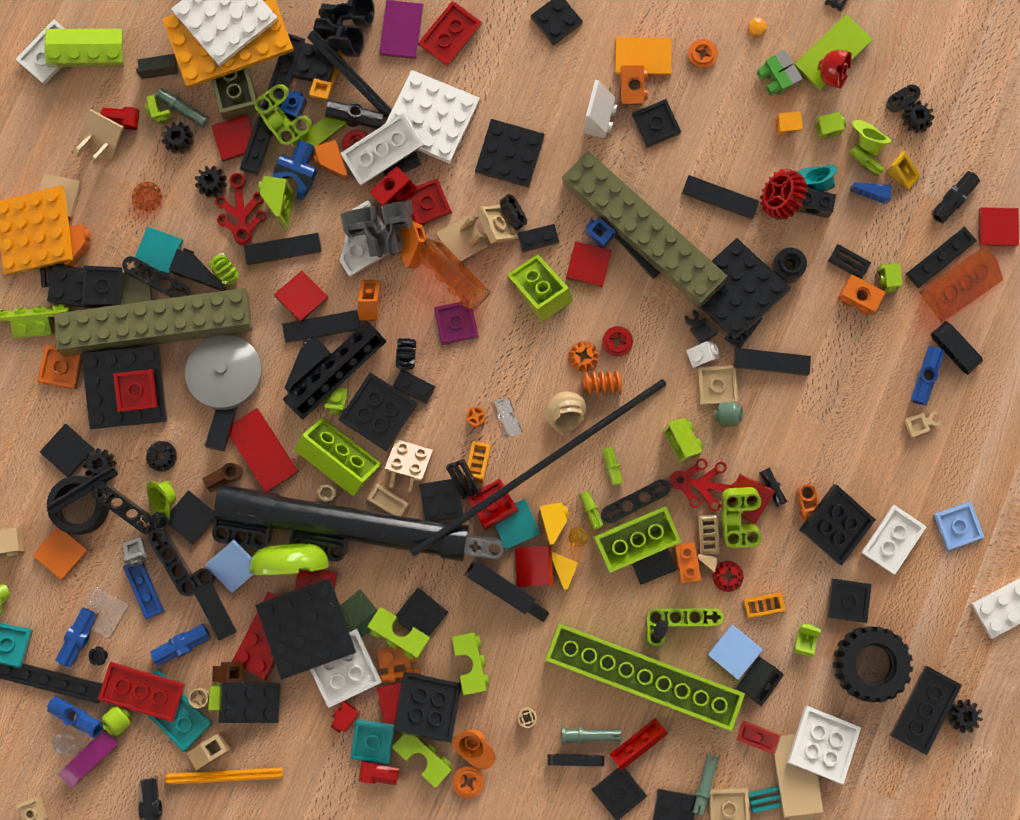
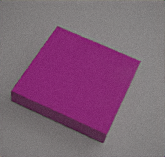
[434,300,479,345]

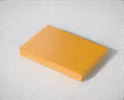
[615,37,672,76]

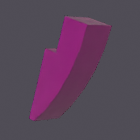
[58,730,118,789]

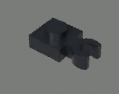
[685,310,717,344]

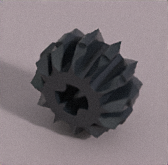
[901,100,935,134]
[162,122,194,154]
[195,166,227,198]
[396,337,416,370]
[83,448,117,478]
[948,699,983,733]

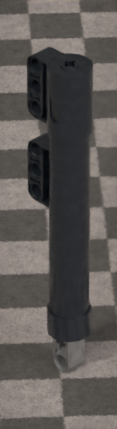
[212,485,504,562]

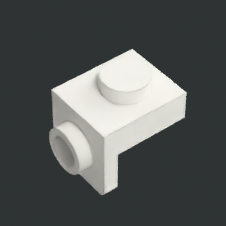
[686,341,719,368]

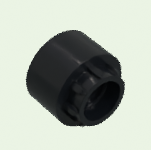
[771,247,807,283]

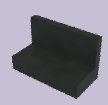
[136,54,178,79]
[737,657,784,707]

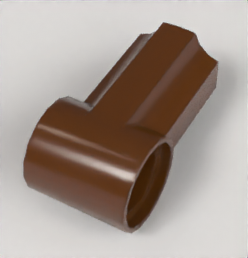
[203,463,243,493]

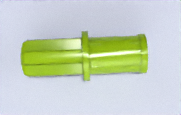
[849,144,884,176]
[602,447,624,486]
[578,491,603,530]

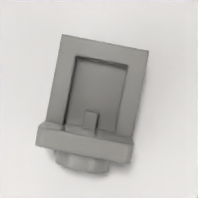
[122,537,148,567]

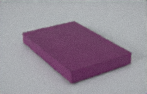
[379,0,423,59]

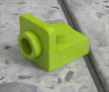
[324,388,348,415]

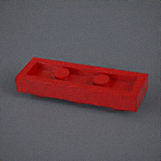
[609,718,668,771]

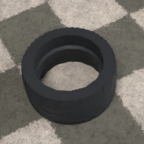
[46,476,109,535]

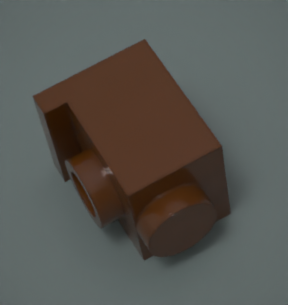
[212,662,243,683]

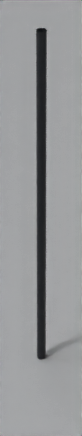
[409,379,666,557]

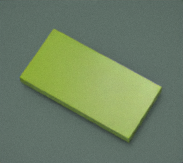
[794,14,873,91]

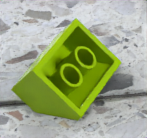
[258,176,294,231]

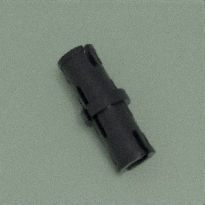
[759,467,788,507]

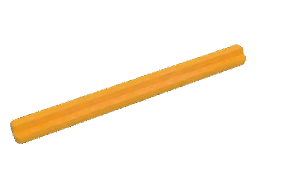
[165,767,283,785]

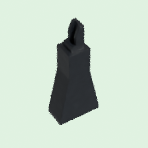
[464,559,549,622]

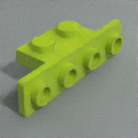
[0,304,70,338]

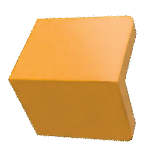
[776,111,803,137]

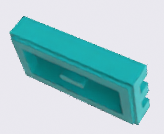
[748,786,781,813]

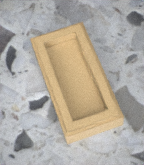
[367,484,410,516]

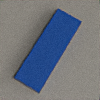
[123,562,165,620]

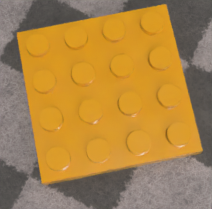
[0,185,73,276]

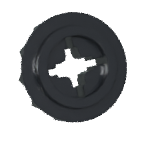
[145,441,177,471]

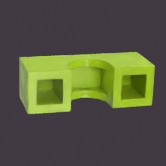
[367,607,431,660]
[452,632,490,695]
[392,734,453,788]

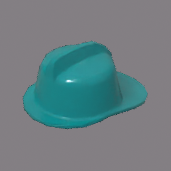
[797,165,837,191]

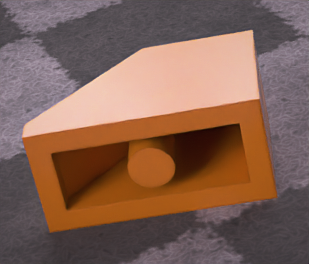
[313,140,349,181]
[64,224,92,267]
[358,280,380,321]

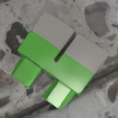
[757,49,803,95]

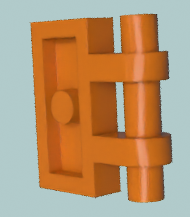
[376,647,421,683]

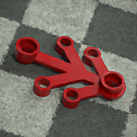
[215,173,266,246]
[670,458,734,512]

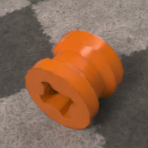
[466,407,486,427]

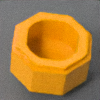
[748,18,767,37]

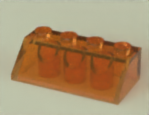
[419,238,491,309]
[919,245,1003,323]

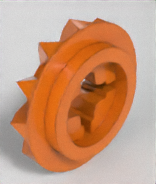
[688,39,718,69]
[568,341,599,372]
[453,766,484,798]

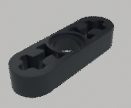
[547,754,605,766]

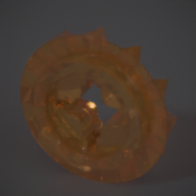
[132,182,163,212]

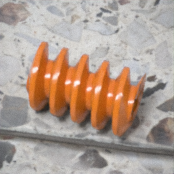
[583,371,622,396]

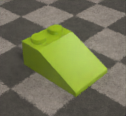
[507,254,573,322]
[663,418,703,464]

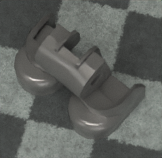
[340,200,413,258]

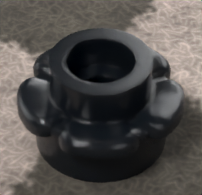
[149,512,168,530]
[88,646,108,666]

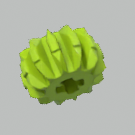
[209,253,240,287]

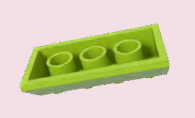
[44,29,124,67]
[294,417,382,497]
[593,506,682,573]

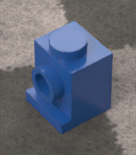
[280,90,307,122]
[586,217,616,248]

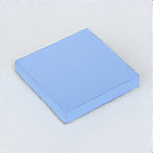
[933,502,985,551]
[205,539,255,593]
[707,624,763,680]

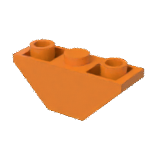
[400,220,428,269]

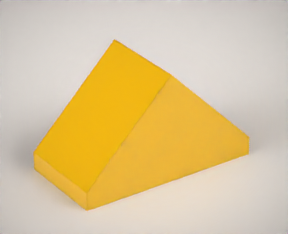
[885,151,921,189]
[552,552,578,590]

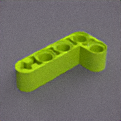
[646,608,724,646]

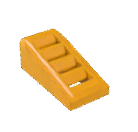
[465,441,491,484]
[743,591,787,619]

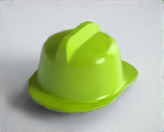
[852,120,891,156]
[146,481,176,523]

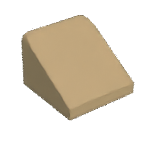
[697,554,717,573]

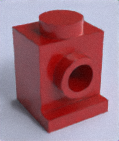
[330,701,360,733]

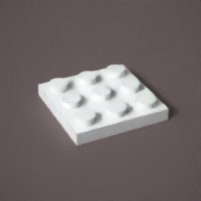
[310,629,382,708]
[787,706,861,784]

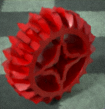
[760,168,808,220]

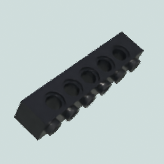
[283,321,387,420]

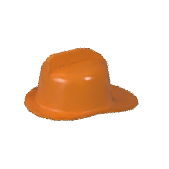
[453,729,496,770]

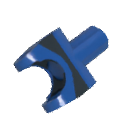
[272,140,317,201]

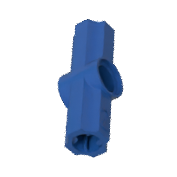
[910,346,945,406]
[55,607,99,668]
[150,624,211,667]
[47,696,103,738]

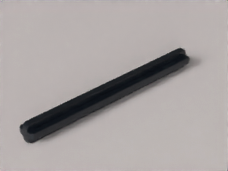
[307,30,392,117]

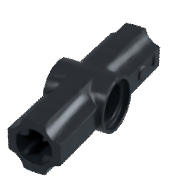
[325,100,383,129]
[931,171,980,224]
[138,778,162,820]

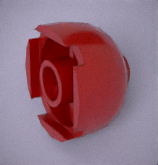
[818,49,852,89]

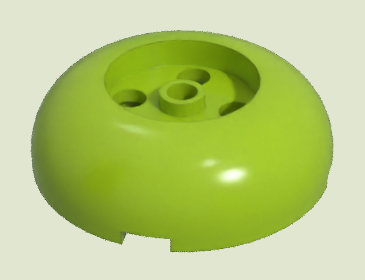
[249,544,329,575]

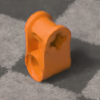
[796,484,819,523]

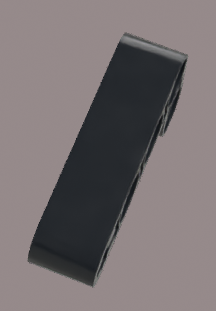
[148,529,216,596]

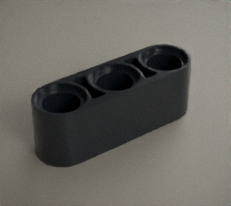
[930,321,983,375]

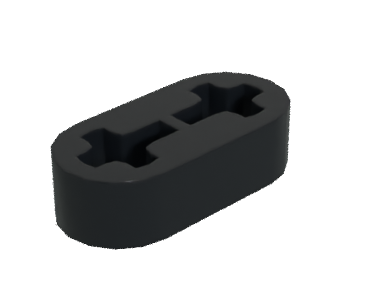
[886,84,921,112]
[500,194,527,230]

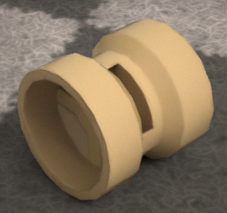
[188,688,210,708]
[517,707,537,728]

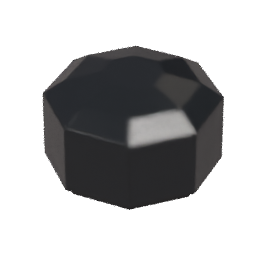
[653,620,668,640]

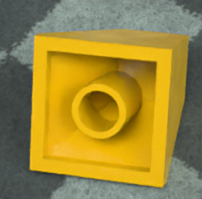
[539,502,570,546]

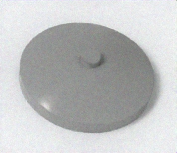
[185,335,262,410]

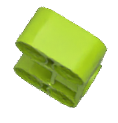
[255,84,312,145]
[721,487,762,548]

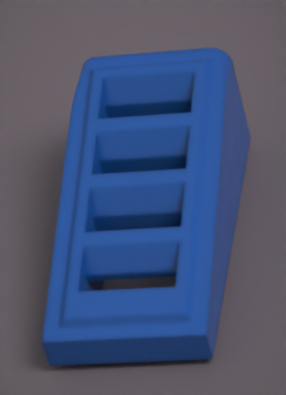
[850,182,892,204]

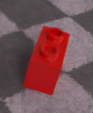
[370,166,416,206]

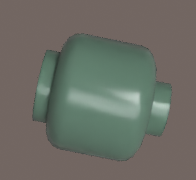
[714,401,743,427]

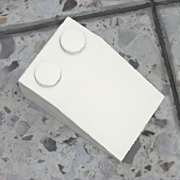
[584,80,617,138]

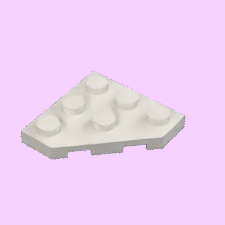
[339,200,389,278]

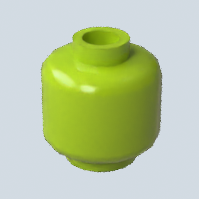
[101,706,131,736]

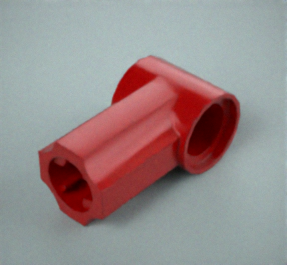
[100,107,140,130]
[358,761,399,785]

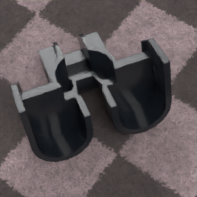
[313,0,375,57]

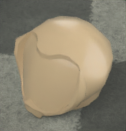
[544,391,587,435]

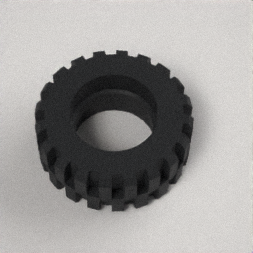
[833,626,913,703]

